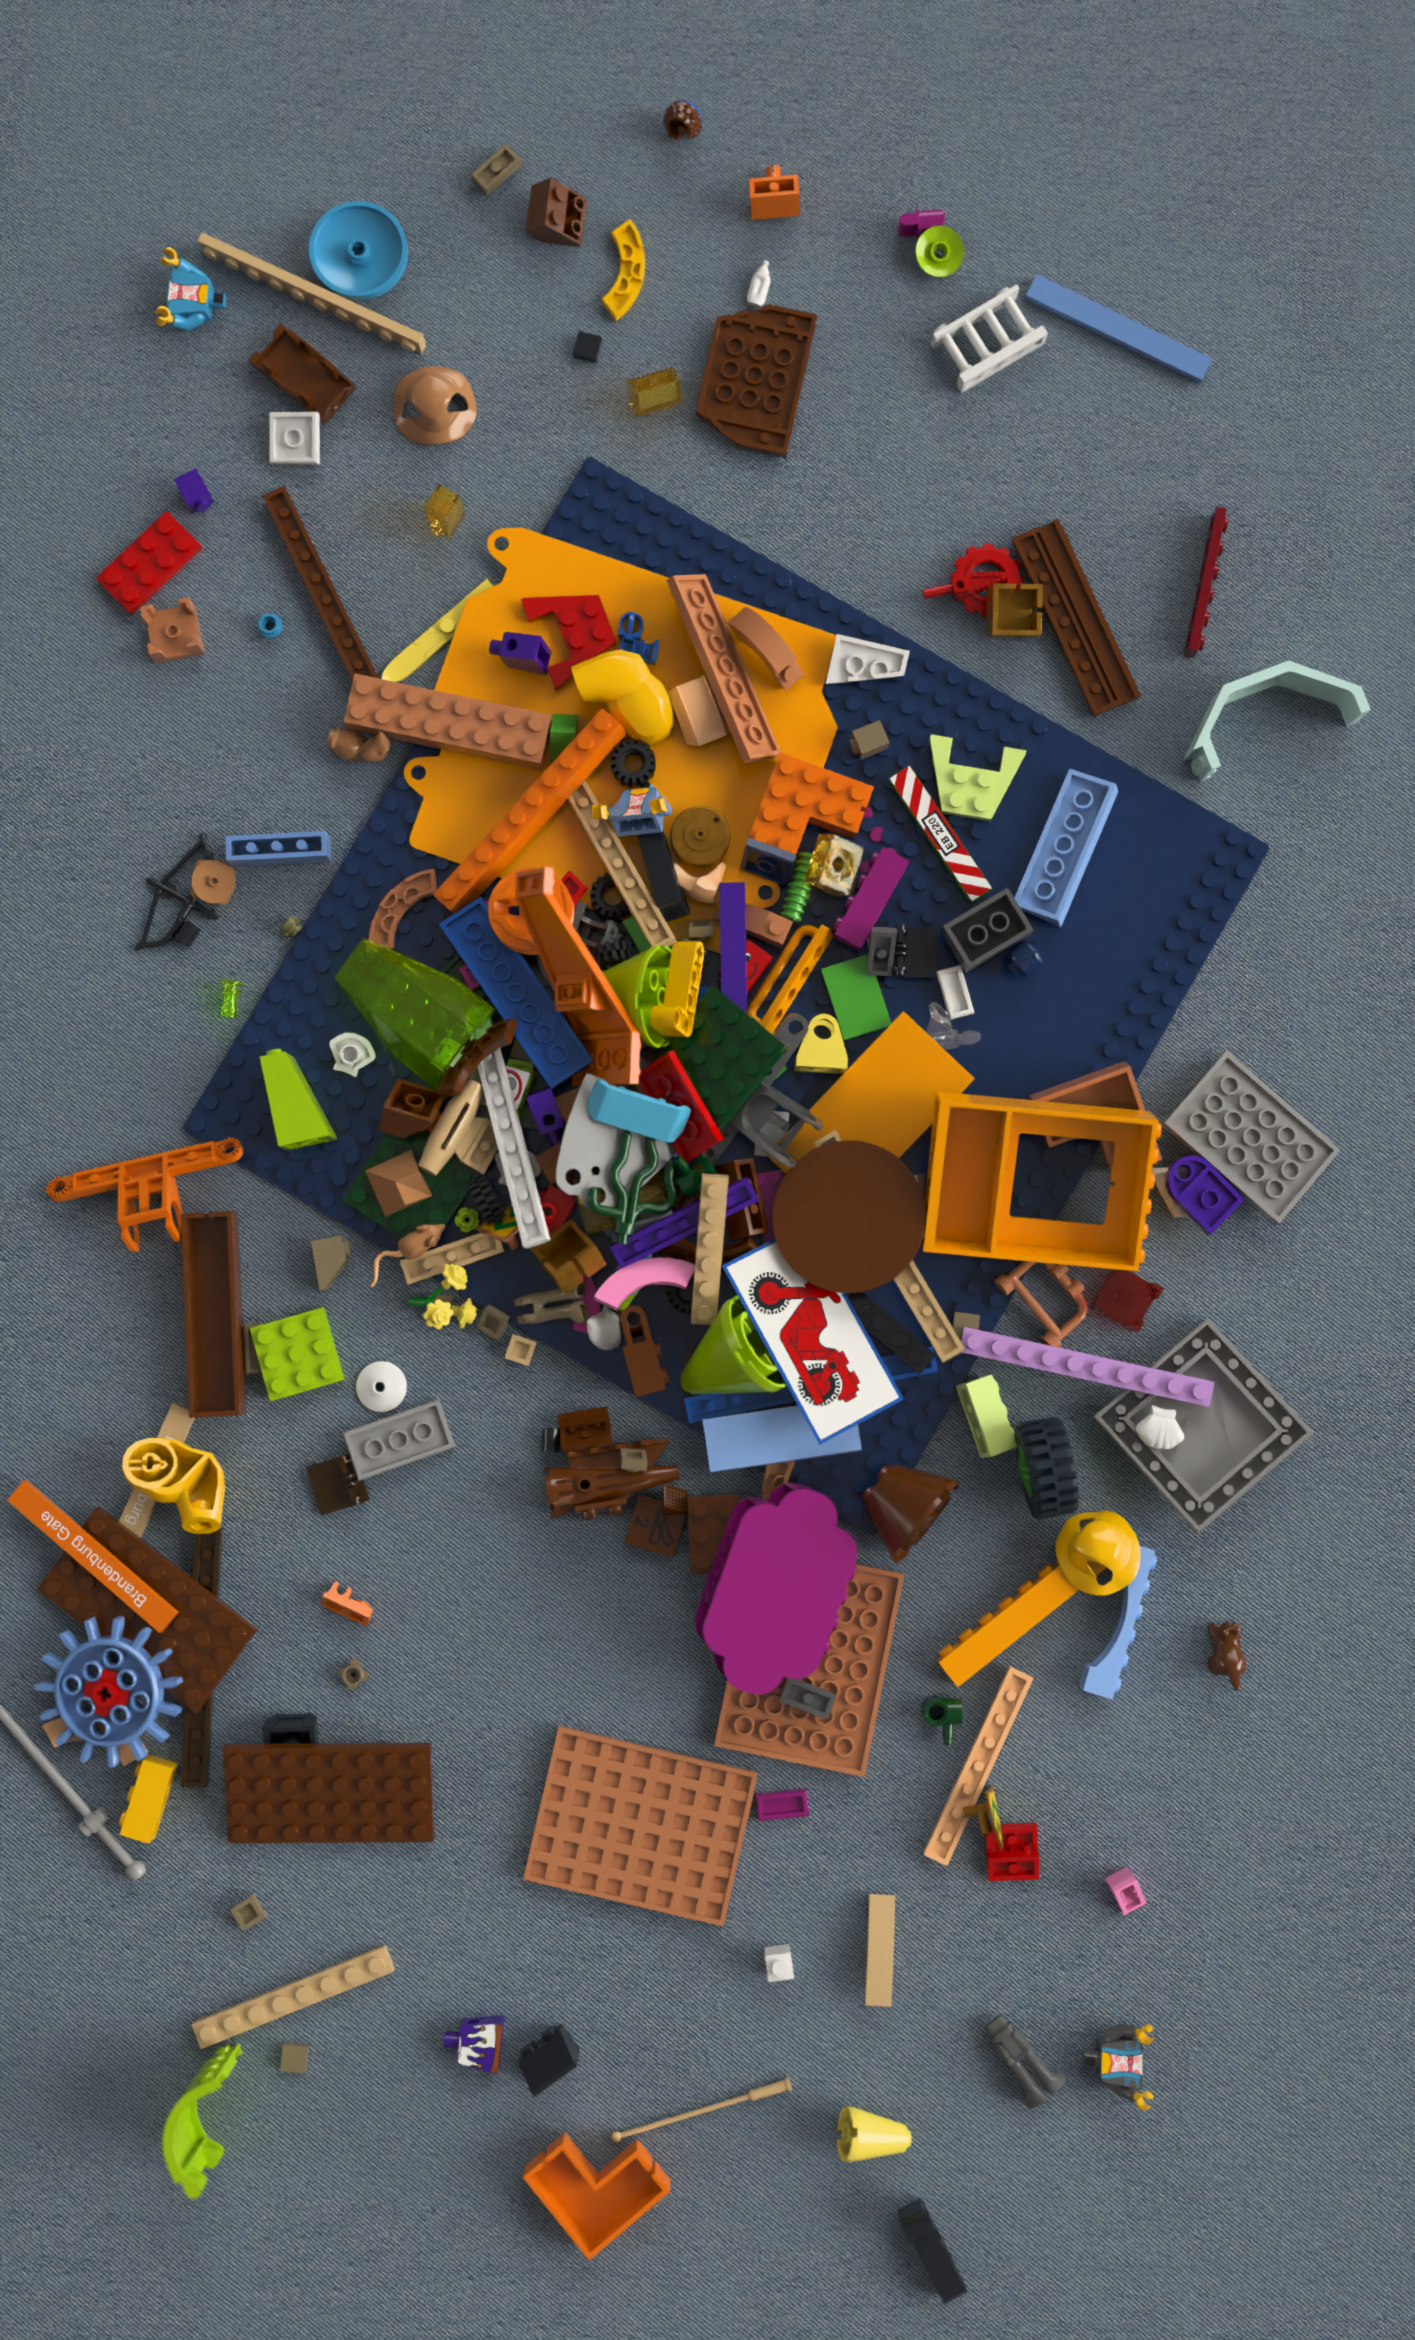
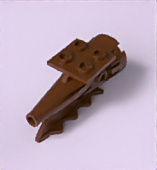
[544,1438,680,1521]

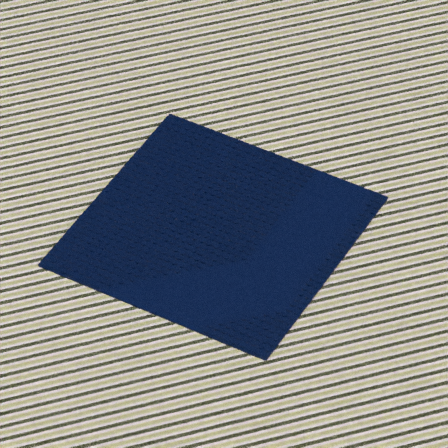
[183,457,1269,1535]

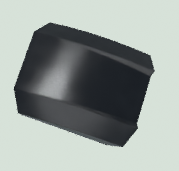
[262,1712,319,1744]

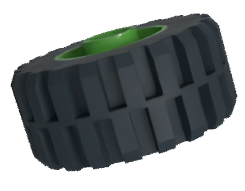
[1015,1417,1079,1519]

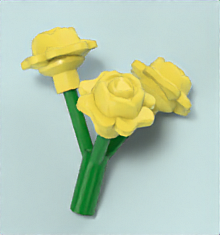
[409,1264,477,1329]

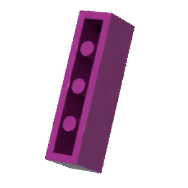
[832,847,910,952]

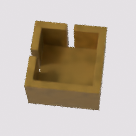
[986,583,1043,638]
[530,1219,607,1295]

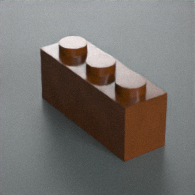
[715,1158,769,1240]

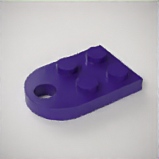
[1165,1156,1245,1235]

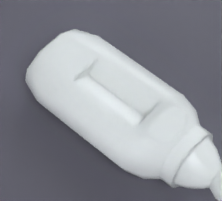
[747,261,770,308]

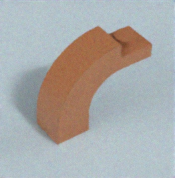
[727,607,804,690]

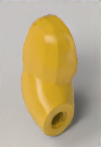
[571,650,674,745]
[122,1438,225,1534]

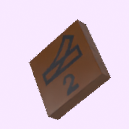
[625,1493,686,1557]

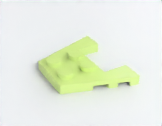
[929,735,1026,821]

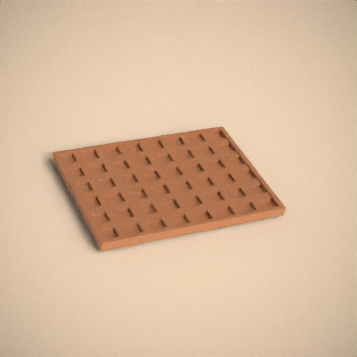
[523,1725,758,1927]

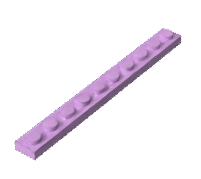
[960,1327,1215,1407]

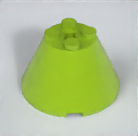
[601,945,672,1048]

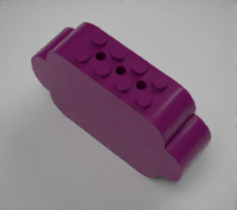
[694,1482,857,1695]

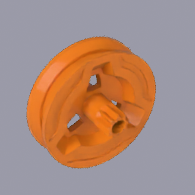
[488,868,574,955]

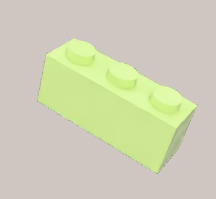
[956,1374,1018,1458]

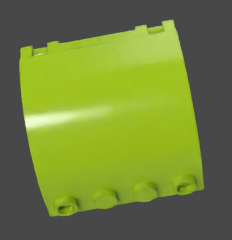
[163,2044,243,2199]

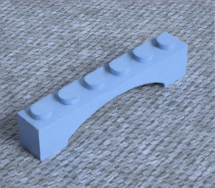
[1079,1545,1157,1700]

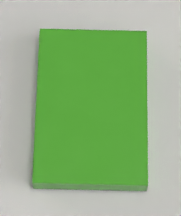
[821,955,892,1041]

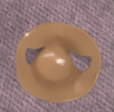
[394,366,477,445]

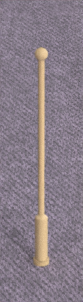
[611,2077,792,2142]

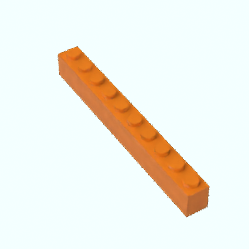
[433,708,627,914]

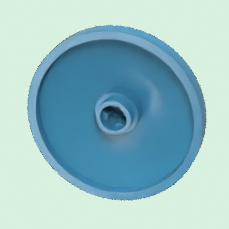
[309,201,408,301]

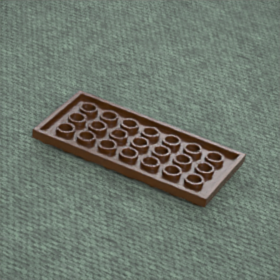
[37,1506,259,1714]
[223,1743,434,1843]

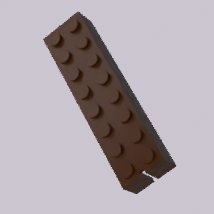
[181,1211,246,1418]

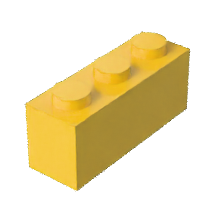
[119,1755,179,1844]

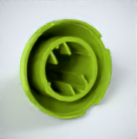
[680,1295,786,1394]

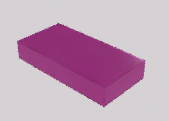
[755,1788,809,1821]

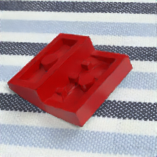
[985,1823,1039,1881]

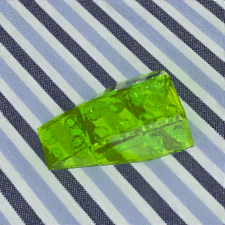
[334,938,496,1090]

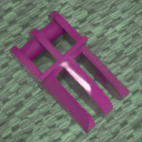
[898,206,945,242]

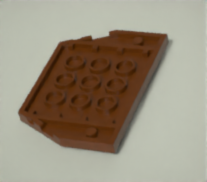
[696,304,818,458]

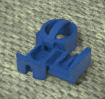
[618,612,660,665]

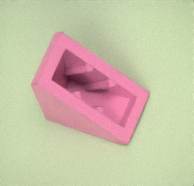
[1105,1867,1146,1915]

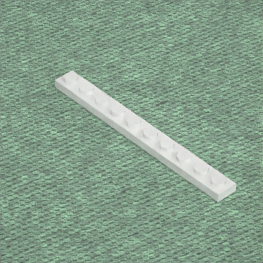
[464,1005,550,1249]

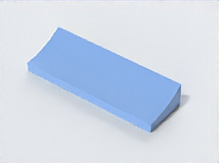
[1014,769,1118,927]
[703,1405,862,1473]

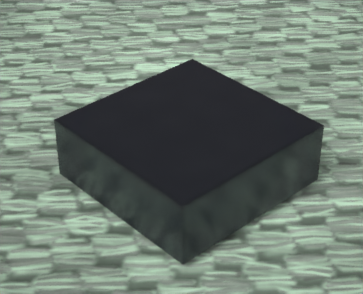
[573,331,603,363]

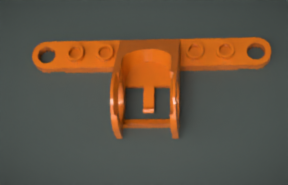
[46,1137,244,1253]

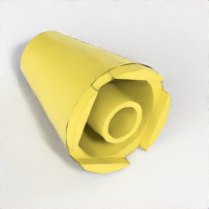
[837,2106,911,2162]

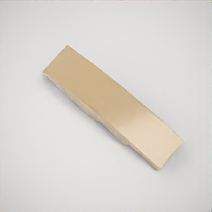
[865,1894,895,2007]

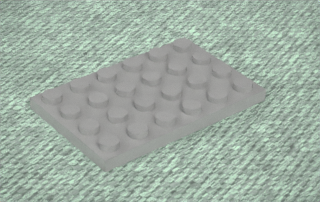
[1162,1051,1340,1225]

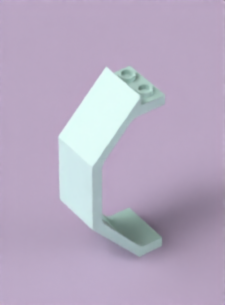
[1183,661,1371,781]

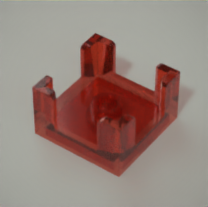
[1090,1269,1164,1332]

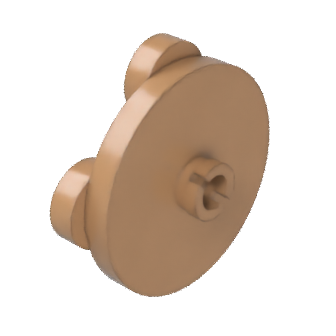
[190,860,236,905]

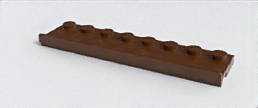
[1011,518,1141,718]

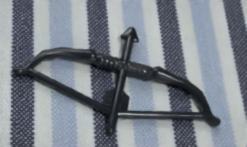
[135,833,219,951]

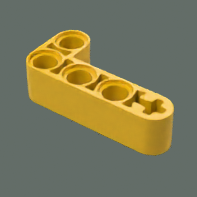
[650,941,704,1037]

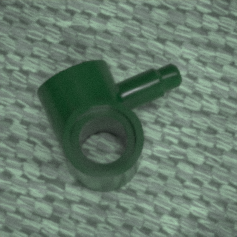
[674,1156,718,1198]
[922,1696,963,1746]

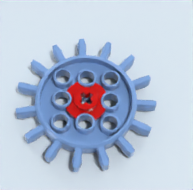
[35,1616,183,1768]

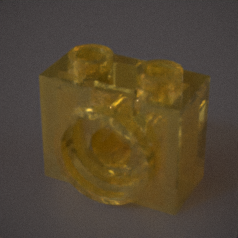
[805,834,864,896]

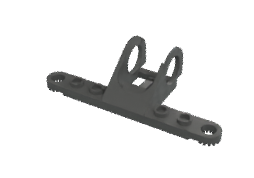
[687,1013,824,1168]

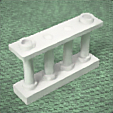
[931,284,1048,393]

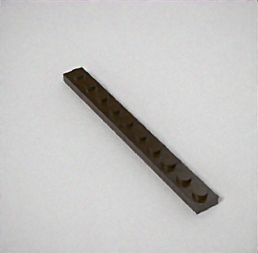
[181,1528,223,1788]

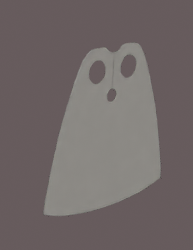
[556,1073,677,1213]

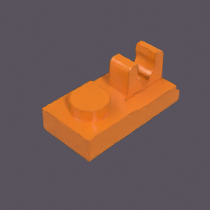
[321,1582,374,1627]

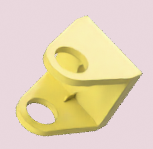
[794,1014,848,1074]

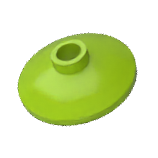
[916,225,964,278]

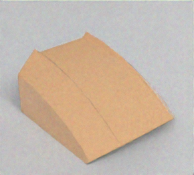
[668,675,729,746]

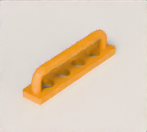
[747,925,833,1034]

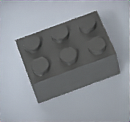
[940,888,1034,974]

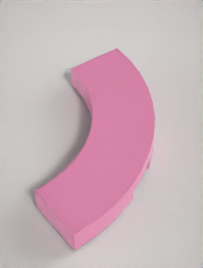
[594,1258,695,1311]

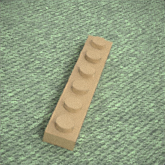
[690,1174,728,1325]

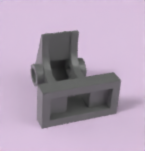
[573,901,626,948]

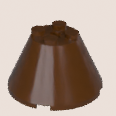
[861,1465,960,1564]

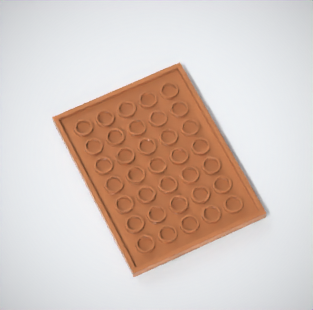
[714,1563,905,1777]

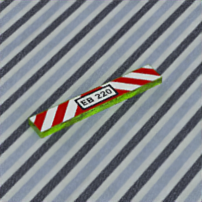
[888,765,993,903]

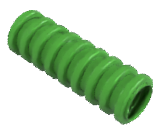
[780,852,820,923]

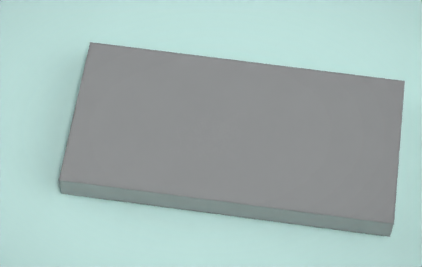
[343,1399,456,1481]

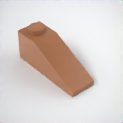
[712,901,793,949]

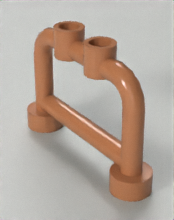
[993,1261,1088,1348]

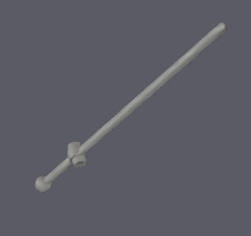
[0,1704,146,1881]

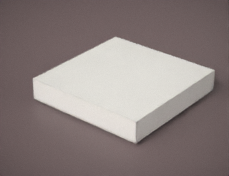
[269,412,320,464]

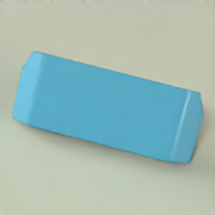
[588,1079,691,1142]

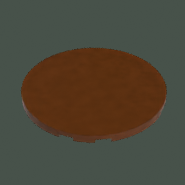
[772,1140,926,1294]

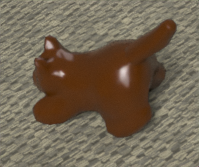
[1208,1622,1246,1691]

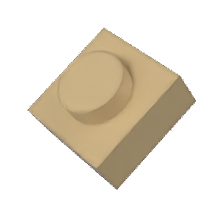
[505,1334,537,1366]

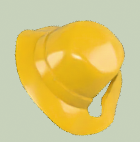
[1055,1510,1140,1596]

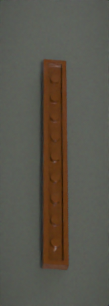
[262,485,379,681]

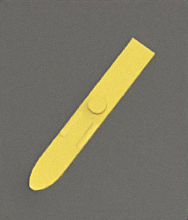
[382,579,493,682]

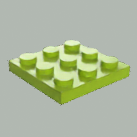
[250,1307,345,1402]

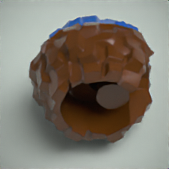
[663,100,702,140]

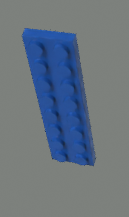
[439,897,594,1090]

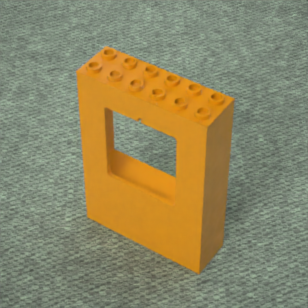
[921,1091,1161,1271]

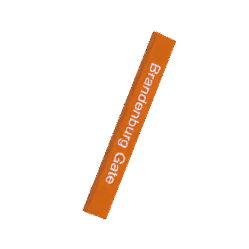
[7,1480,179,1633]

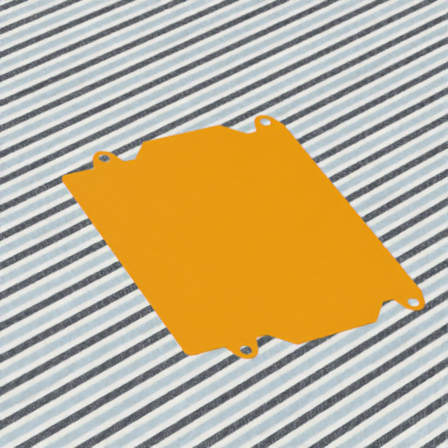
[404,527,838,954]

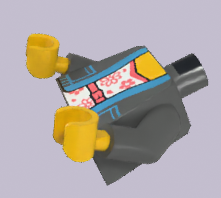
[1082,2023,1154,2111]

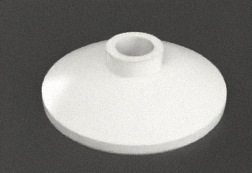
[356,1361,407,1412]

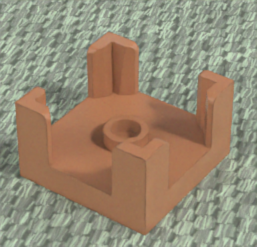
[140,597,205,663]

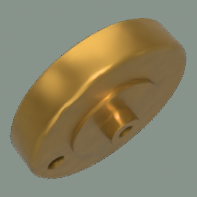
[670,806,730,867]

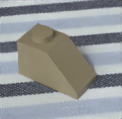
[311,1235,352,1291]

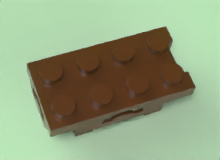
[249,323,356,425]

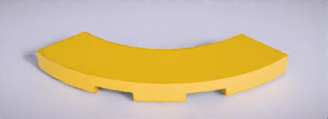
[601,219,645,321]

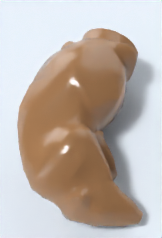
[327,726,390,762]

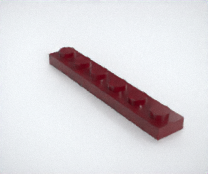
[1184,507,1229,658]

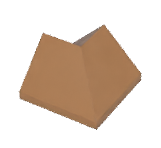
[365,1150,432,1217]

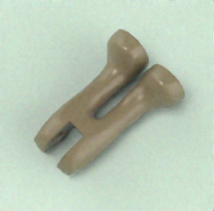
[514,1282,589,1324]

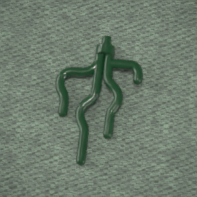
[587,1130,677,1245]

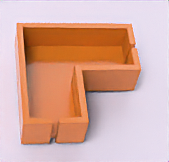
[745,752,874,854]
[523,2132,671,2260]

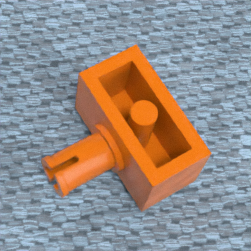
[749,165,800,220]

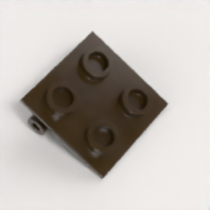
[307,1454,370,1516]

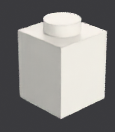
[764,1944,794,1982]

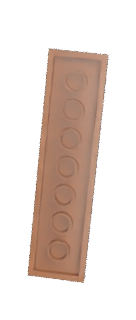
[667,574,781,763]

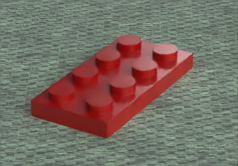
[96,511,203,615]
[638,1050,724,1163]

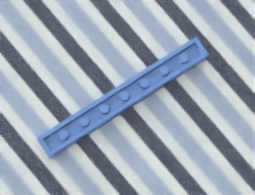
[1025,274,1212,383]

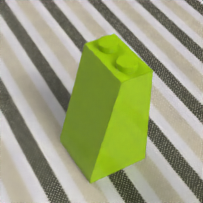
[260,1049,337,1150]

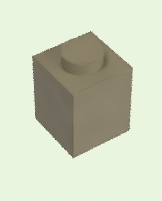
[849,720,889,760]

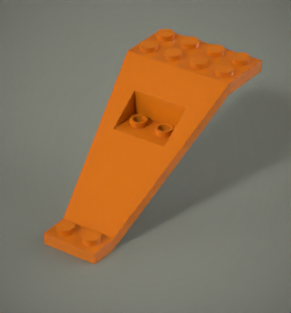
[515,867,641,1087]

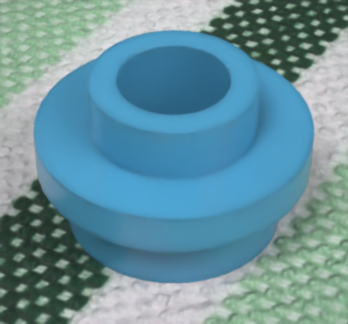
[257,613,283,639]

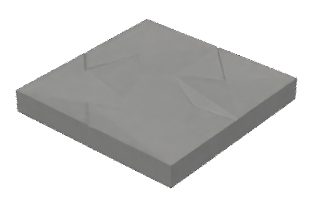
[1093,1318,1314,1535]

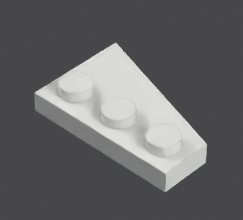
[825,634,910,684]

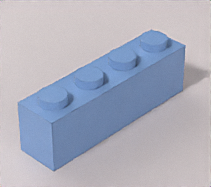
[225,831,332,867]

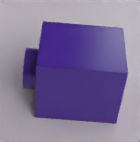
[174,468,215,513]

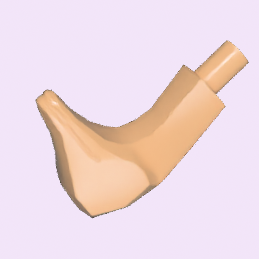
[674,862,726,904]

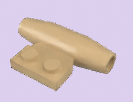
[418,1079,498,1176]

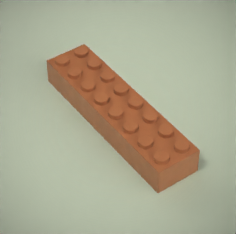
[344,673,552,771]

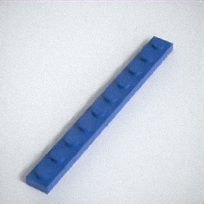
[684,1346,938,1423]

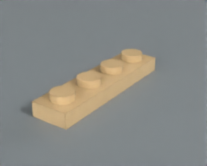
[400,1233,505,1285]

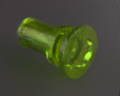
[218,979,244,1017]

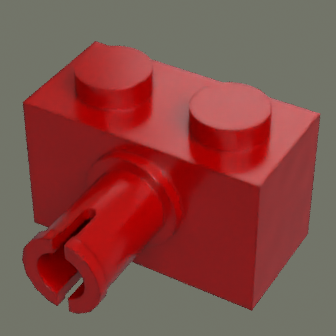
[539,1184,578,1235]

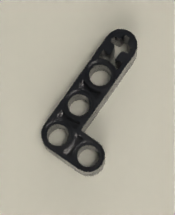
[637,829,690,922]
[898,2197,968,2304]

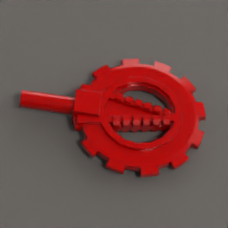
[922,543,1024,618]

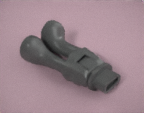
[985,2014,1066,2109]

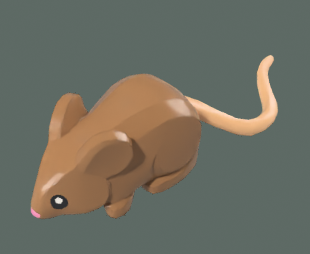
[371,1224,445,1287]

